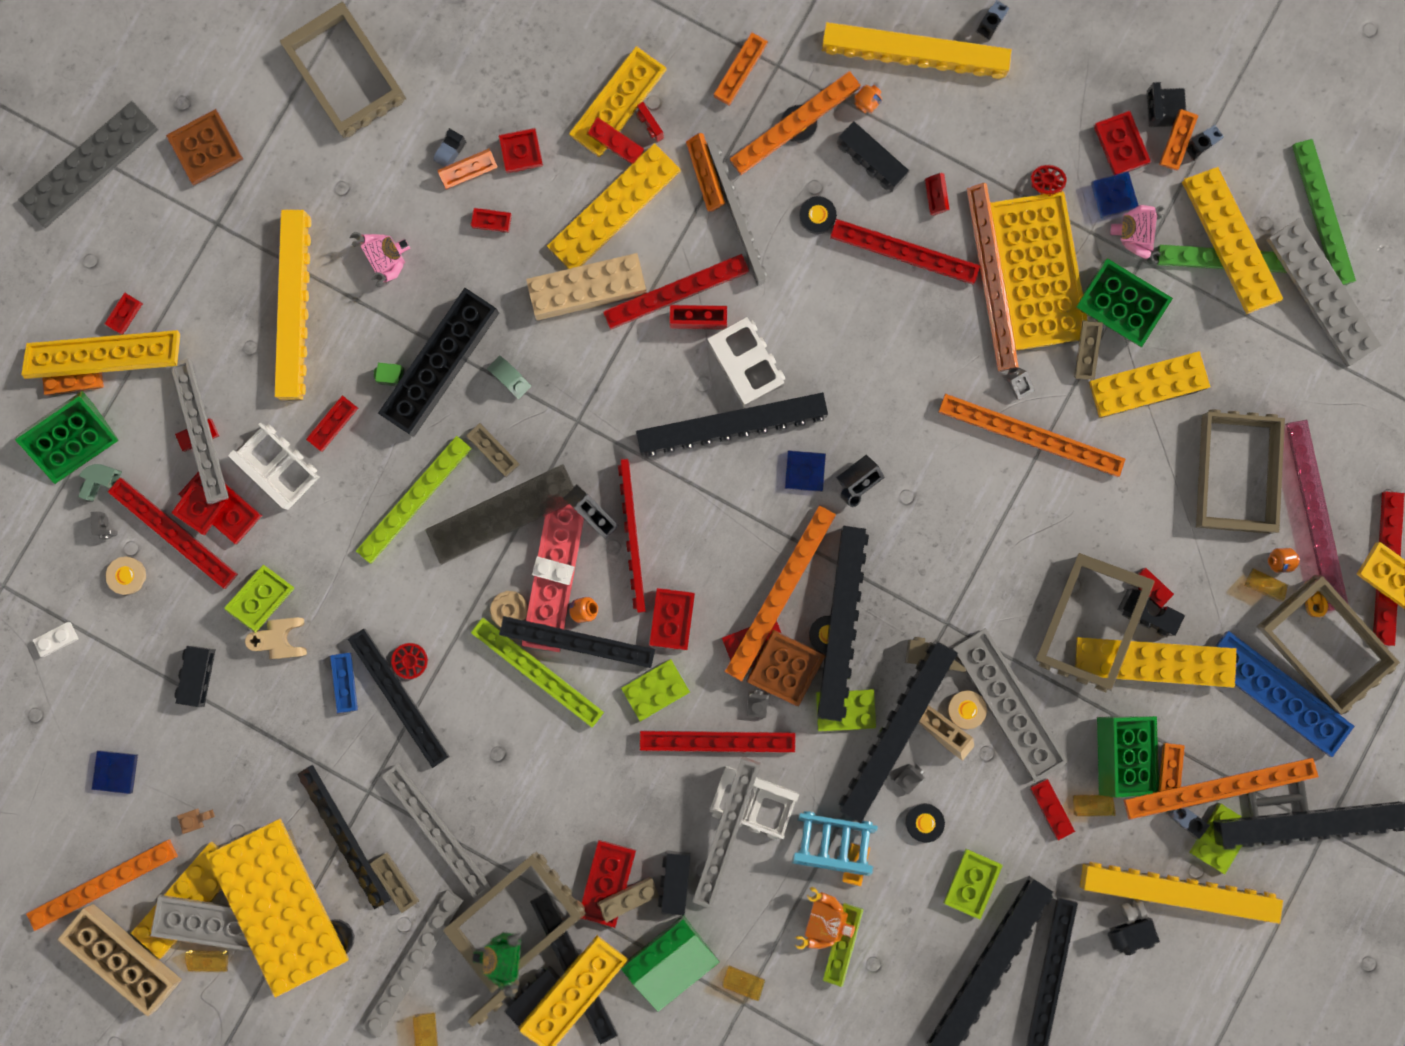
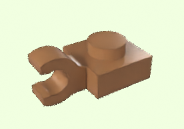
[177,809,215,834]

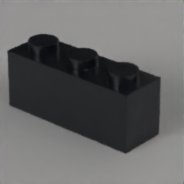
[563,484,619,540]
[174,646,216,707]
[658,851,691,915]
[504,965,561,1027]

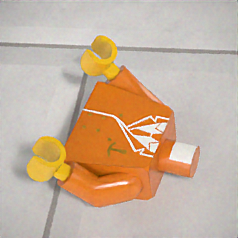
[794,887,855,949]

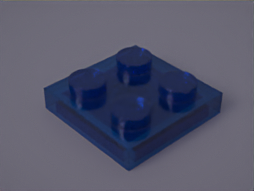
[1091,172,1139,219]
[785,450,826,492]
[91,750,138,794]

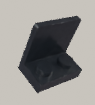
[1146,82,1186,127]

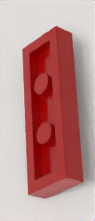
[586,117,644,165]
[306,395,359,452]
[1029,778,1076,841]

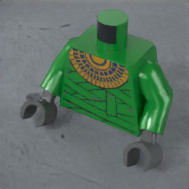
[472,932,522,997]

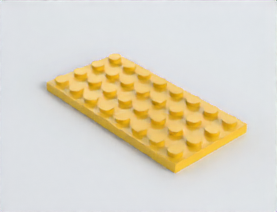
[990,191,1088,351]
[206,818,349,998]

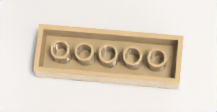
[526,253,647,321]
[58,904,182,1017]

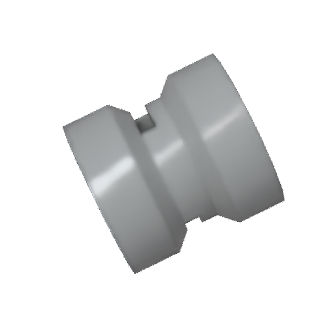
[1120,899,1147,924]

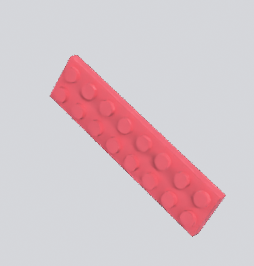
[521,494,584,652]

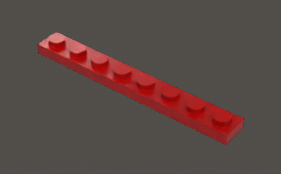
[830,219,980,285]
[603,254,749,330]
[618,459,646,613]
[108,477,238,589]
[1373,491,1405,646]
[640,731,796,753]

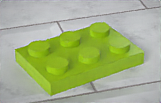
[224,564,294,633]
[621,659,690,722]
[816,689,876,731]
[1189,803,1242,875]
[943,848,1003,920]

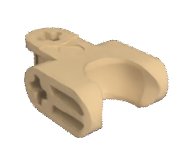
[245,617,307,659]

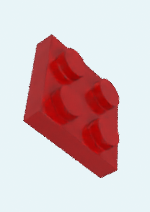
[499,128,543,173]
[172,482,227,535]

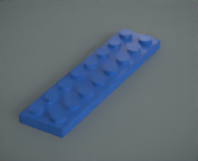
[1215,631,1355,757]

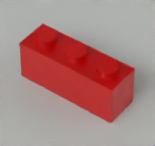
[670,305,727,330]

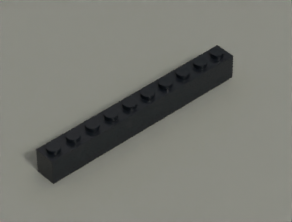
[636,392,828,457]
[817,525,869,722]
[838,639,958,823]
[1212,801,1405,849]
[926,876,1053,1046]

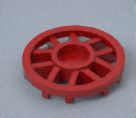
[1030,165,1067,196]
[391,643,428,679]

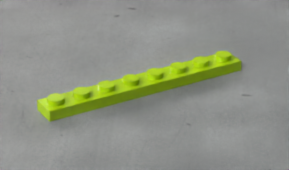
[356,436,472,564]
[471,618,605,728]

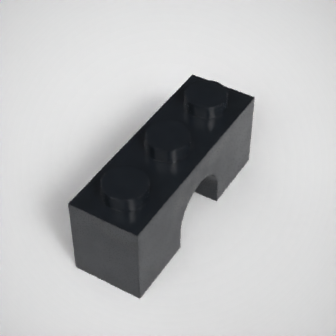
[1117,589,1185,638]

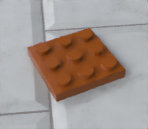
[166,109,244,185]
[746,629,825,707]

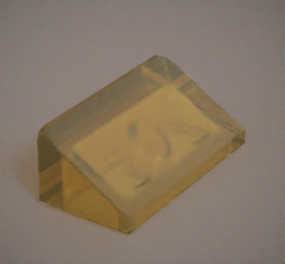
[1244,568,1288,602]
[1073,795,1116,816]
[185,951,228,972]
[722,966,765,1001]
[413,1012,438,1046]

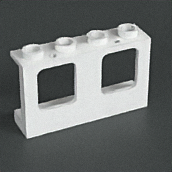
[707,317,785,408]
[228,423,320,510]
[710,766,799,840]

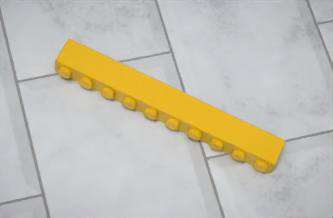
[822,22,1012,79]
[275,210,311,400]
[1080,861,1283,924]

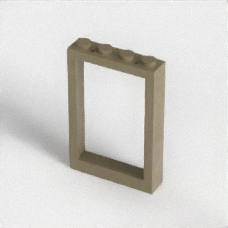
[280,1,406,138]
[1196,409,1285,534]
[1036,553,1155,693]
[1256,575,1400,715]
[443,852,586,993]

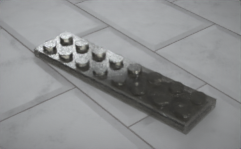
[425,464,574,565]

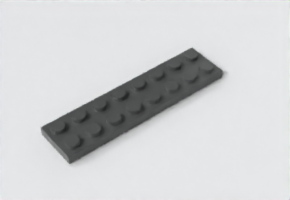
[18,100,159,228]

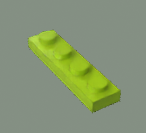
[823,903,864,987]

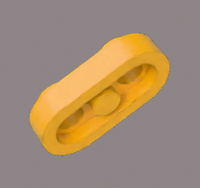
[1305,580,1328,617]

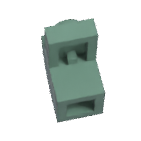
[487,355,532,400]
[78,464,122,501]

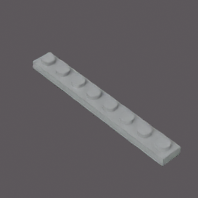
[707,140,767,286]
[170,358,229,504]
[693,757,760,908]
[382,763,492,900]
[362,890,464,1038]

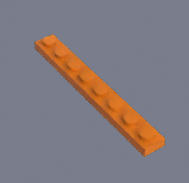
[730,71,861,175]
[26,839,178,931]

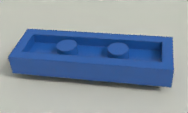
[330,653,358,713]

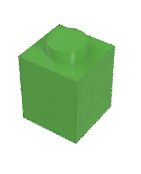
[374,362,405,386]

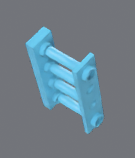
[792,811,878,876]

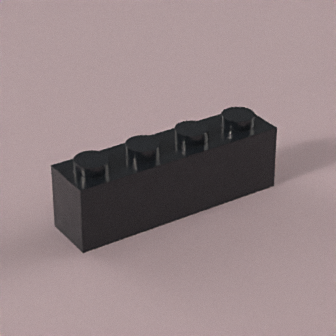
[837,121,910,192]

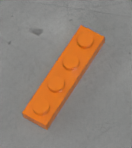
[714,32,768,106]
[686,133,725,211]

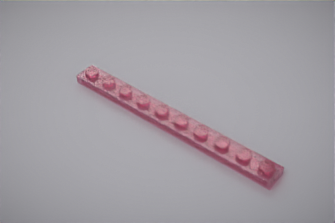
[1286,420,1349,611]

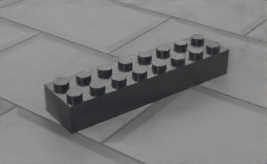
[378,287,499,438]

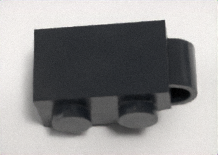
[836,454,885,507]
[1107,916,1160,956]

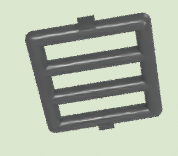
[1247,781,1313,846]

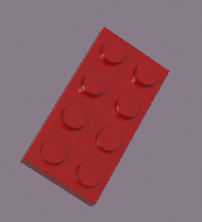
[178,471,263,544]
[581,840,636,928]

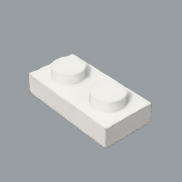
[532,556,575,585]
[33,622,78,657]

